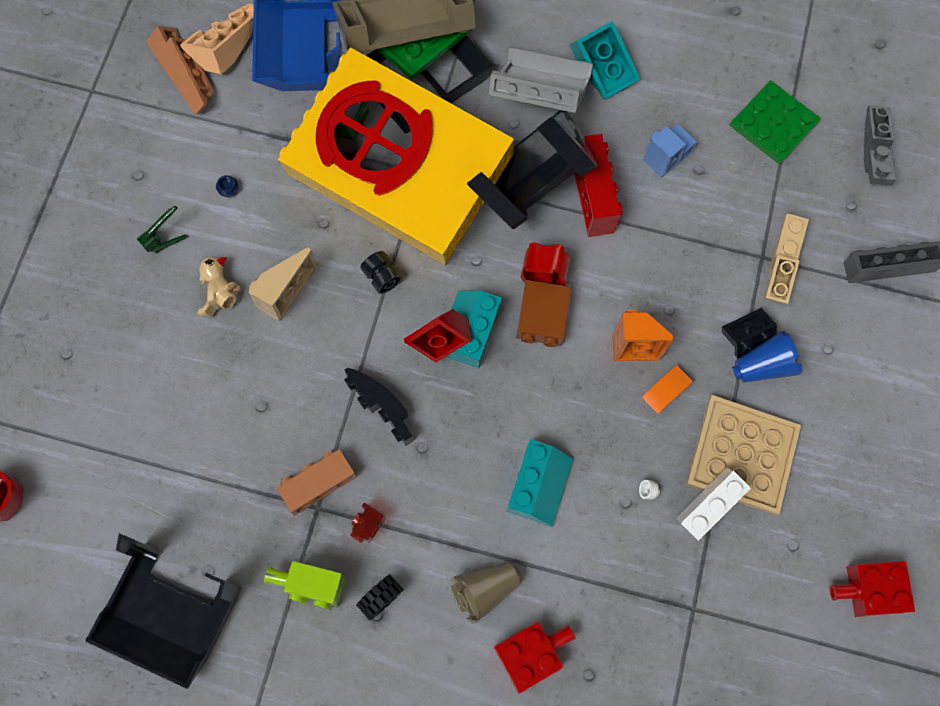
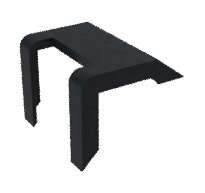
[467,110,598,230]
[85,533,241,689]

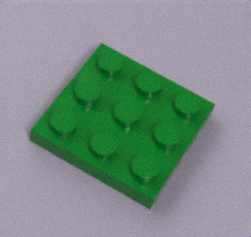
[729,80,821,165]

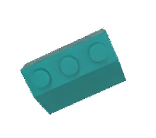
[446,290,502,369]
[506,439,573,527]

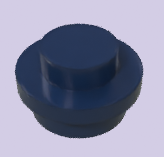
[216,175,239,197]

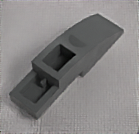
[864,106,896,186]

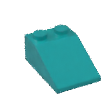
[569,21,641,99]

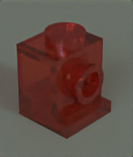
[350,502,386,544]

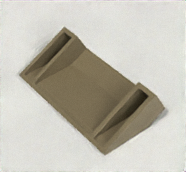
[332,0,476,54]

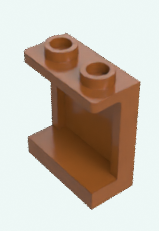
[516,280,571,347]

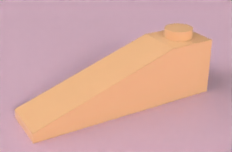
[181,4,254,74]

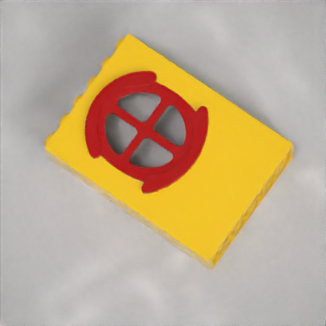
[278,47,514,266]

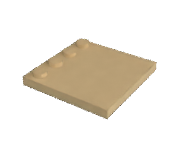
[685,395,801,515]

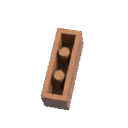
[276,449,357,516]

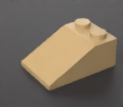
[248,247,317,321]

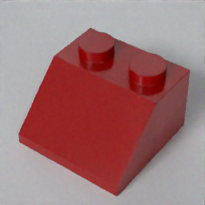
[404,309,471,363]

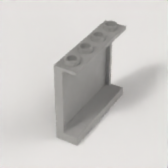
[489,47,593,113]

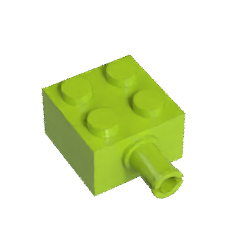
[264,561,346,610]

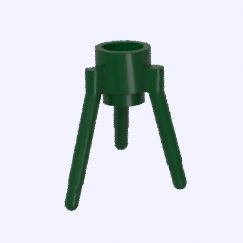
[136,206,187,253]

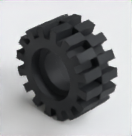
[356,574,403,621]

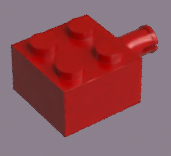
[830,561,916,617]
[493,622,576,694]

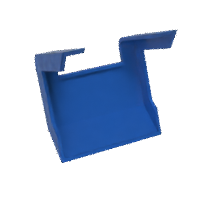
[252,0,343,91]

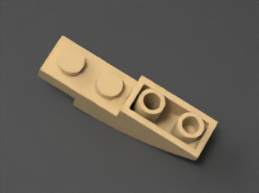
[765,213,809,304]

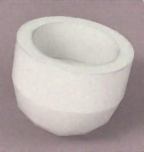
[639,480,660,500]

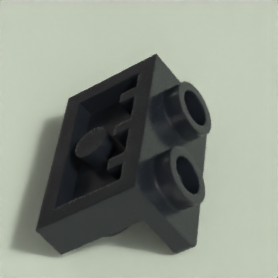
[722,308,777,358]

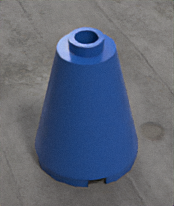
[732,330,803,383]

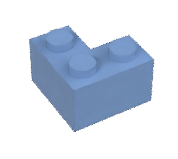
[644,124,697,178]

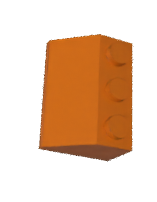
[612,310,673,361]

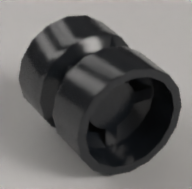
[360,251,402,294]

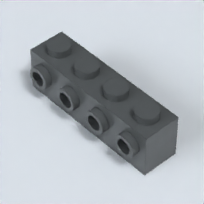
[843,241,940,283]

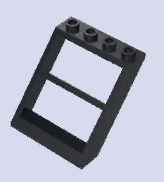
[366,34,496,133]

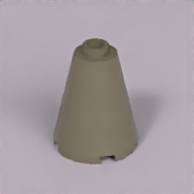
[450,563,522,624]

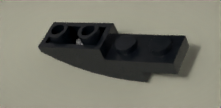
[344,367,413,446]

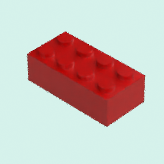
[574,134,623,237]

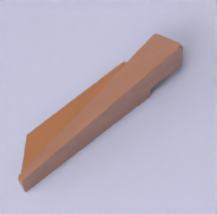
[147,26,214,114]

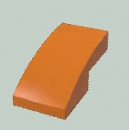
[642,365,693,414]

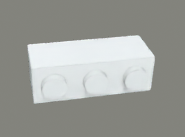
[676,468,751,541]

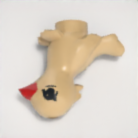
[197,257,241,317]

